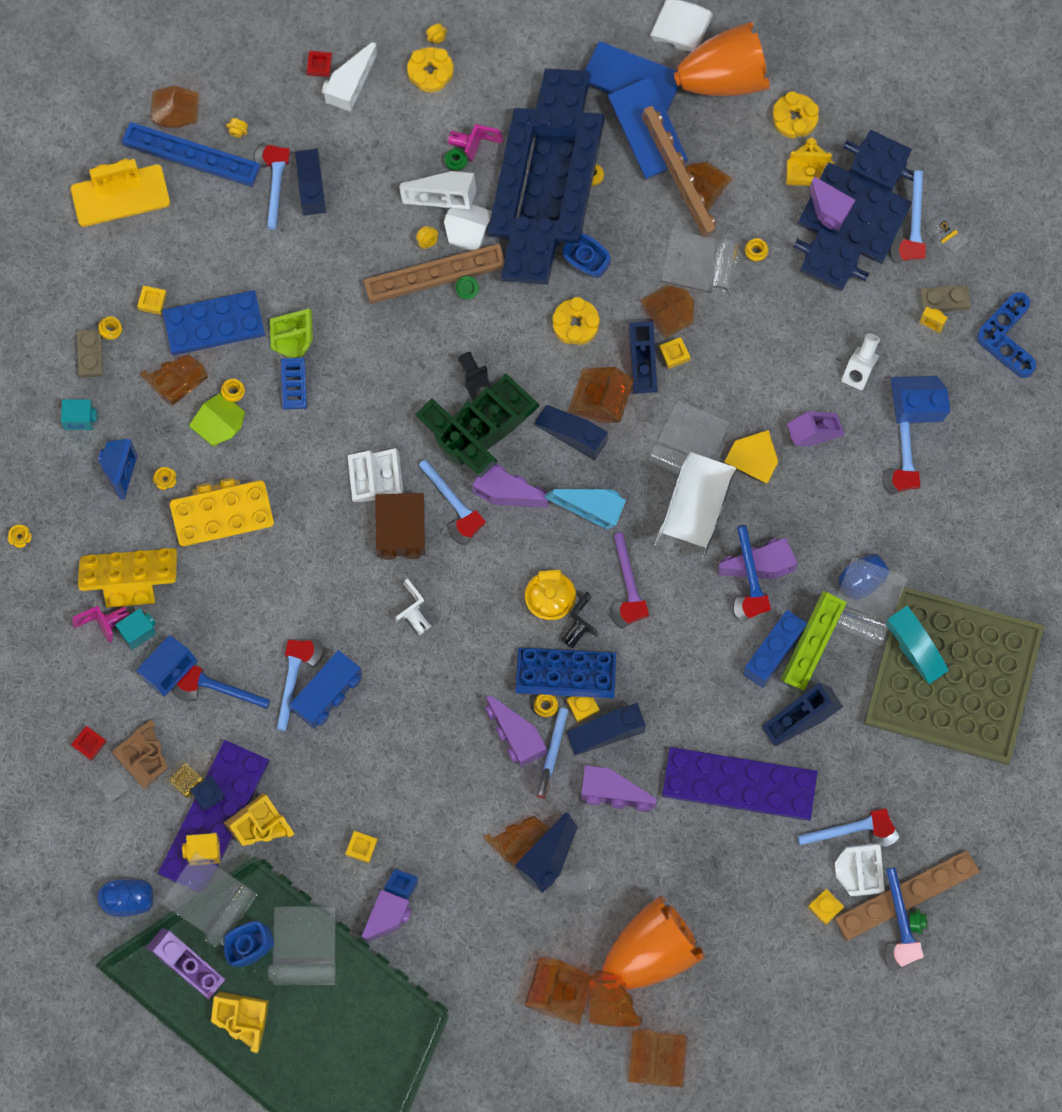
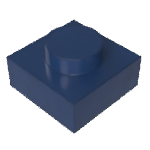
[190,776,225,812]

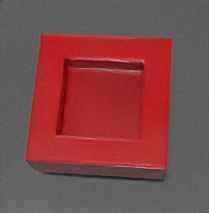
[306,51,332,77]
[71,726,107,762]

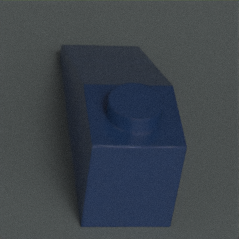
[295,148,327,216]
[628,318,657,394]
[534,405,608,461]
[762,682,843,746]
[567,702,646,756]
[514,812,578,893]

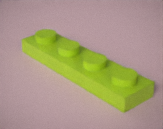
[780,591,847,691]

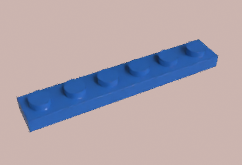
[122,122,261,187]

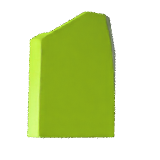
[270,309,313,358]
[189,392,245,447]

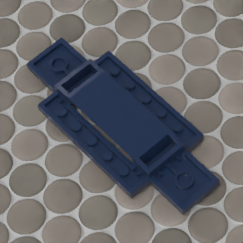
[488,68,605,285]

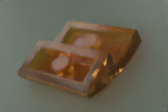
[628,1031,688,1088]

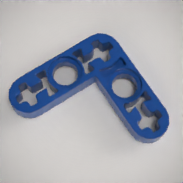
[977,292,1036,378]

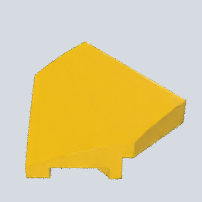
[786,137,834,186]
[725,430,779,484]

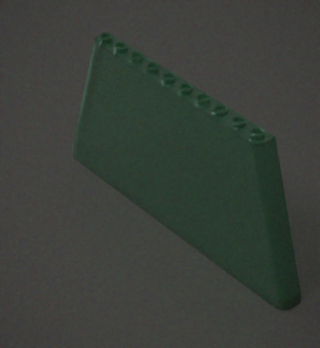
[95,857,449,1112]

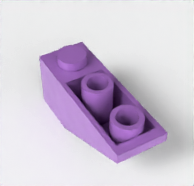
[472,464,550,508]
[717,538,798,579]
[484,695,547,768]
[581,765,657,812]
[146,928,225,999]

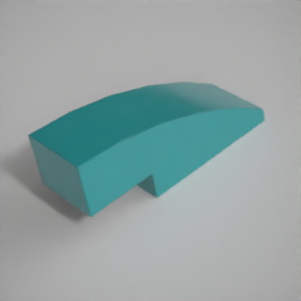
[885,606,949,685]

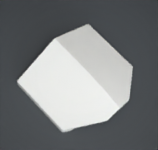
[444,204,492,251]
[835,843,885,896]

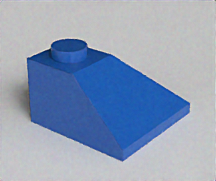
[98,439,137,500]

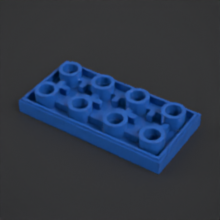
[585,41,679,112]
[608,77,688,180]
[515,647,616,698]

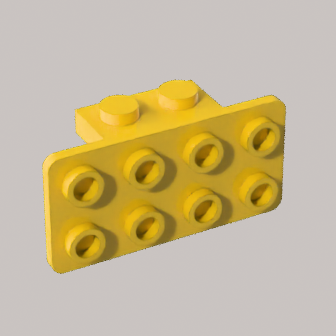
[71,159,170,227]
[170,478,274,546]
[78,548,177,608]

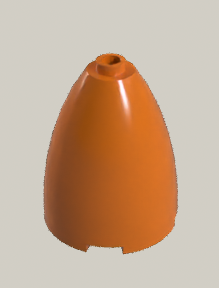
[674,22,770,96]
[600,895,706,990]

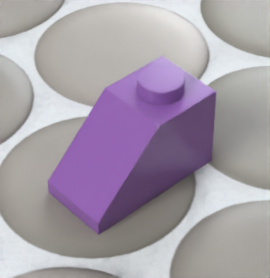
[809,177,855,231]
[787,411,845,446]
[362,890,412,943]

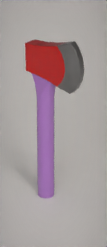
[612,532,649,629]

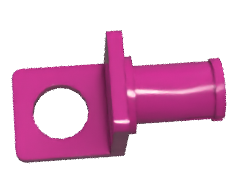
[448,124,503,162]
[72,606,129,643]

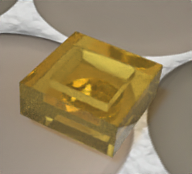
[168,762,204,799]

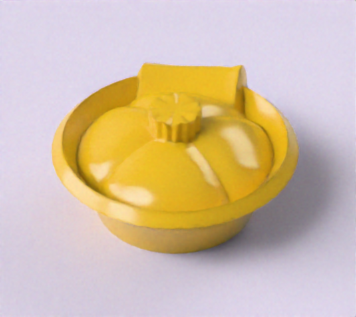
[525,569,576,620]

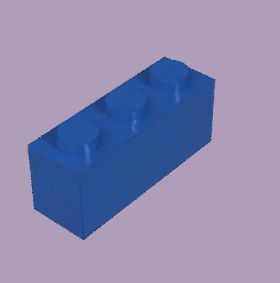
[743,610,807,688]
[290,650,362,729]

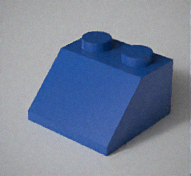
[891,376,951,423]

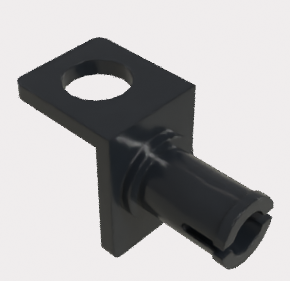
[458,352,492,401]
[561,592,599,648]

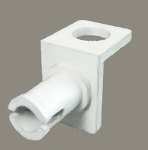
[842,333,880,390]
[395,578,432,636]

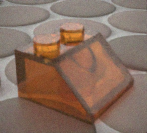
[568,366,634,423]
[524,957,594,1025]

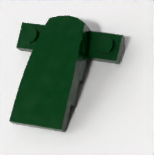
[415,373,540,478]

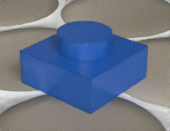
[384,869,418,900]

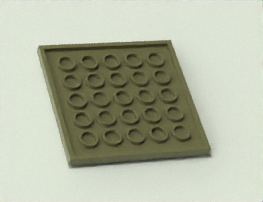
[864,586,1044,766]

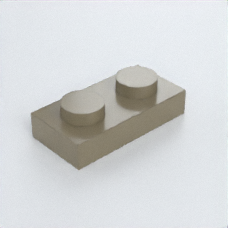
[920,285,971,312]
[77,330,103,378]

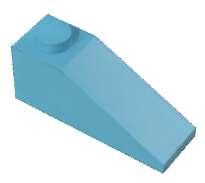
[544,489,626,530]

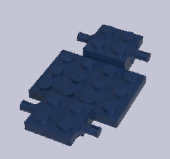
[793,129,914,291]

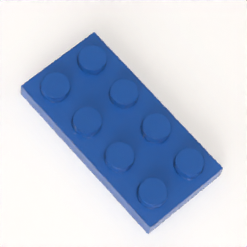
[163,290,265,356]

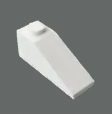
[322,42,377,112]
[400,171,477,210]

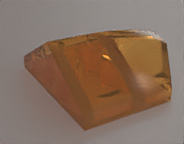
[151,86,199,128]
[680,162,733,213]
[641,285,694,339]

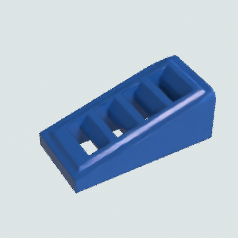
[281,358,307,410]

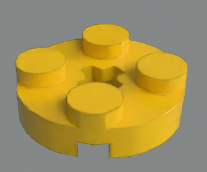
[407,47,453,92]
[772,91,819,138]
[553,297,600,345]

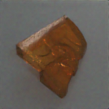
[140,354,208,406]
[484,816,550,871]
[589,970,643,1027]

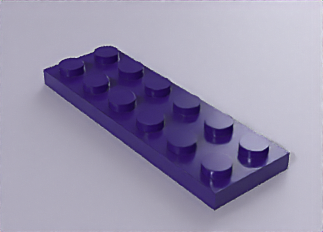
[158,740,270,895]
[662,747,818,821]

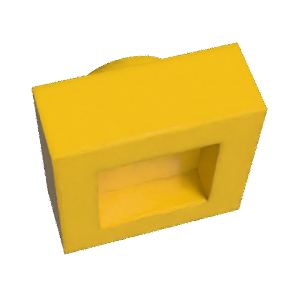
[137,286,167,315]
[920,307,948,334]
[659,337,691,369]
[567,696,600,723]
[345,831,378,864]
[808,889,844,926]

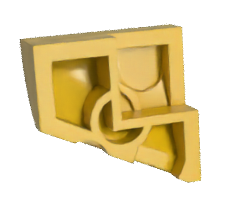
[224,793,295,846]
[211,992,269,1053]

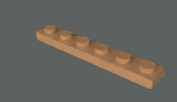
[641,106,716,238]
[363,244,504,304]
[835,850,980,942]

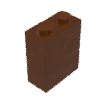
[375,493,426,560]

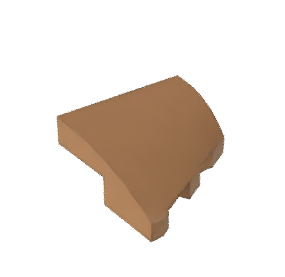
[112,720,168,789]

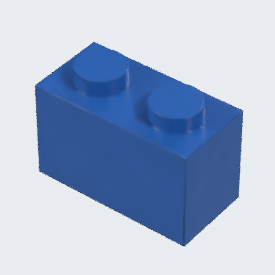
[136,635,198,697]

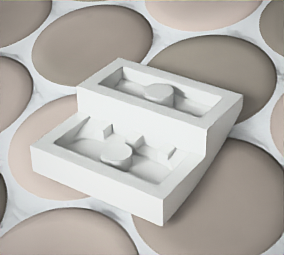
[650,0,713,51]
[348,448,404,502]

